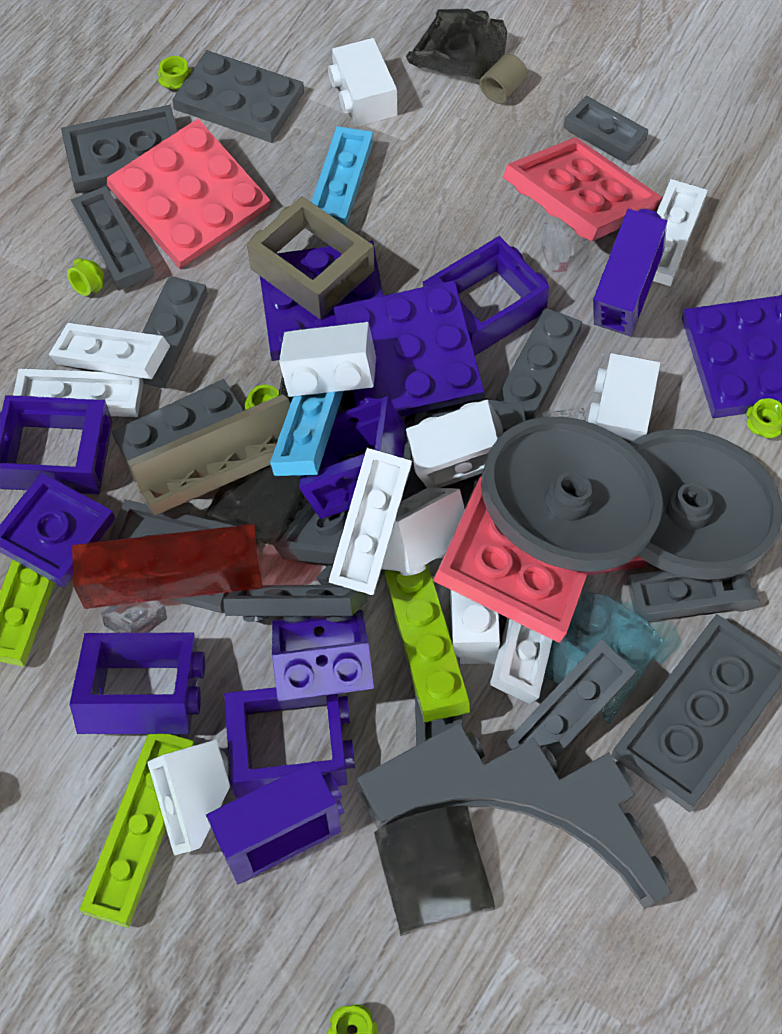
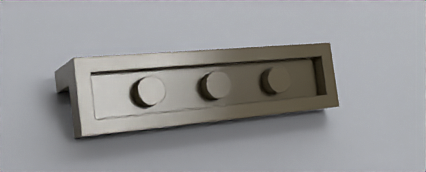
[126,394,290,516]

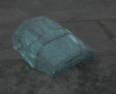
[544,591,663,723]

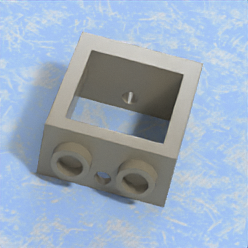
[247,196,375,320]

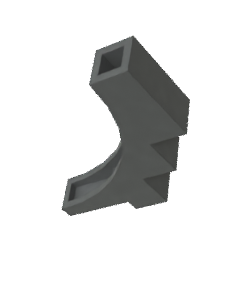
[355,723,672,909]

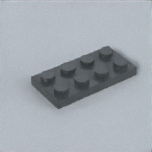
[611,614,782,812]

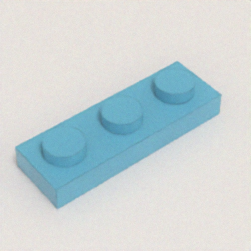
[311,126,374,227]
[270,391,343,476]

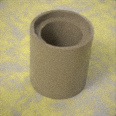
[479,54,528,104]

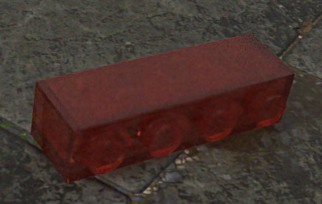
[72,524,263,609]

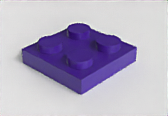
[0,473,116,588]

